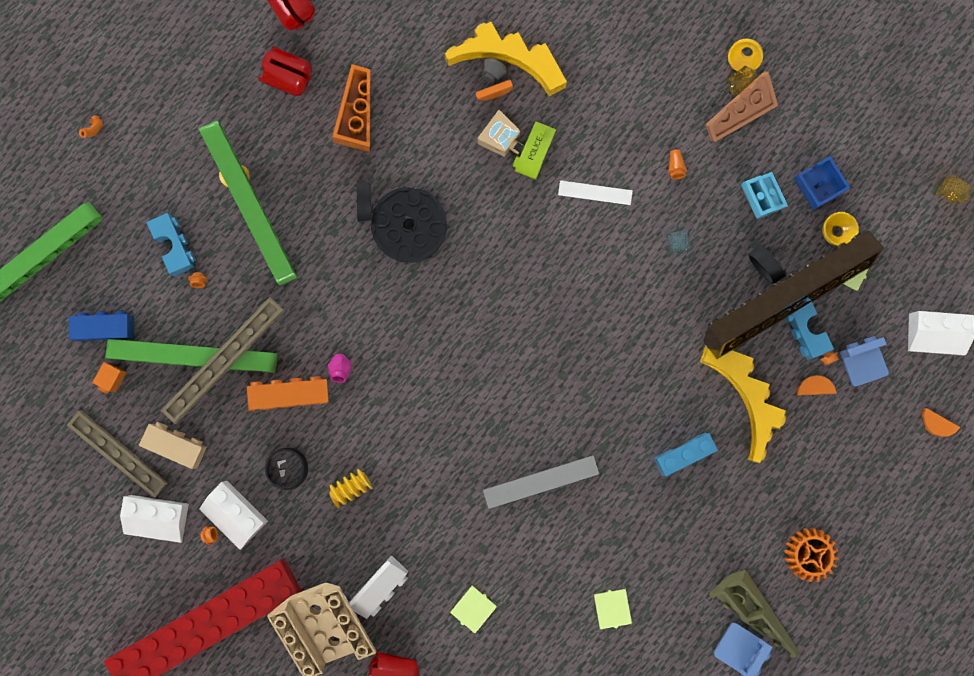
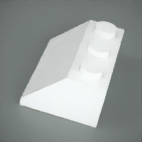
[908,311,974,355]
[200,481,268,550]
[120,495,189,543]
[349,556,408,619]

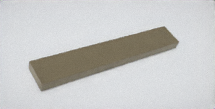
[67,410,169,499]

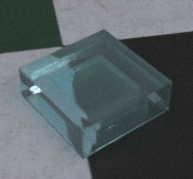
[667,231,689,253]

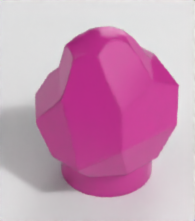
[328,354,351,383]

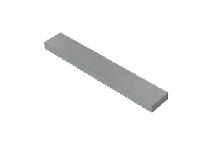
[483,455,599,509]

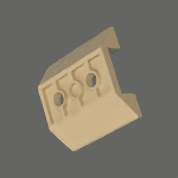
[267,582,376,676]

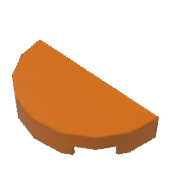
[476,80,513,101]
[796,375,837,396]
[921,408,960,437]

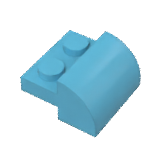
[741,172,788,219]

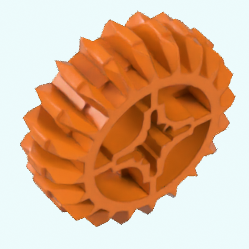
[784,528,839,582]

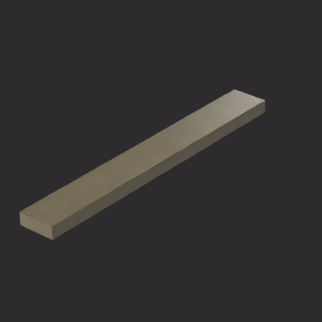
[161,297,285,424]

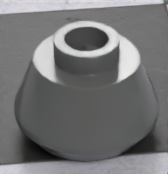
[482,58,507,83]

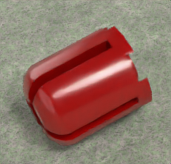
[267,0,315,30]
[258,45,312,96]
[368,651,420,676]

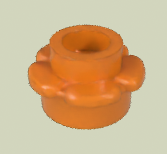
[188,272,208,288]
[820,350,839,366]
[200,526,218,545]

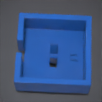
[793,156,850,210]

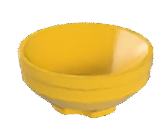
[728,39,763,73]
[822,212,859,247]

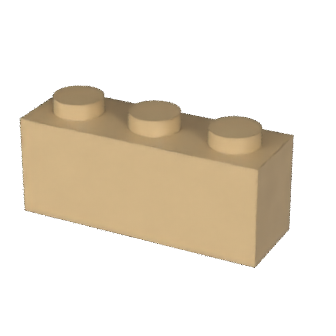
[139,422,207,469]

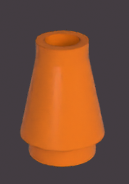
[668,150,687,179]

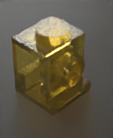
[727,66,758,96]
[935,174,972,204]

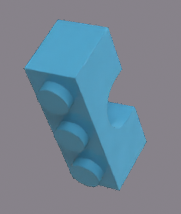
[146,213,196,277]
[785,298,834,360]
[653,433,718,477]

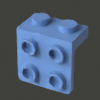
[839,336,889,386]
[714,622,772,676]

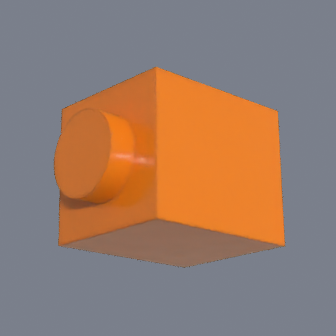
[92,362,127,394]

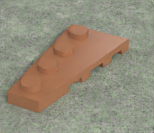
[706,71,778,142]

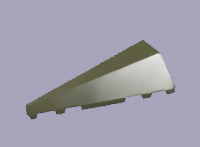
[709,570,799,658]

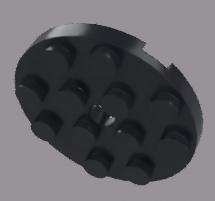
[371,187,447,263]

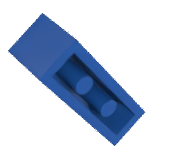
[69,311,134,341]

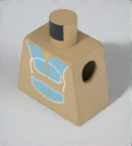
[478,110,525,157]

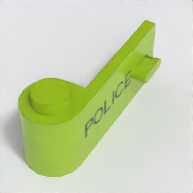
[513,122,556,180]

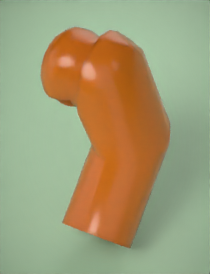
[79,115,103,138]

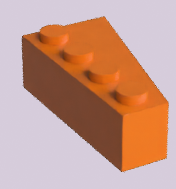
[332,64,370,152]
[246,376,329,412]

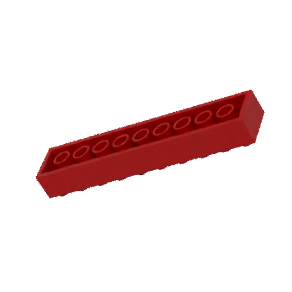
[104,558,302,676]

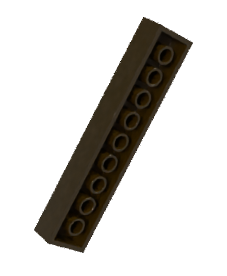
[703,231,884,359]

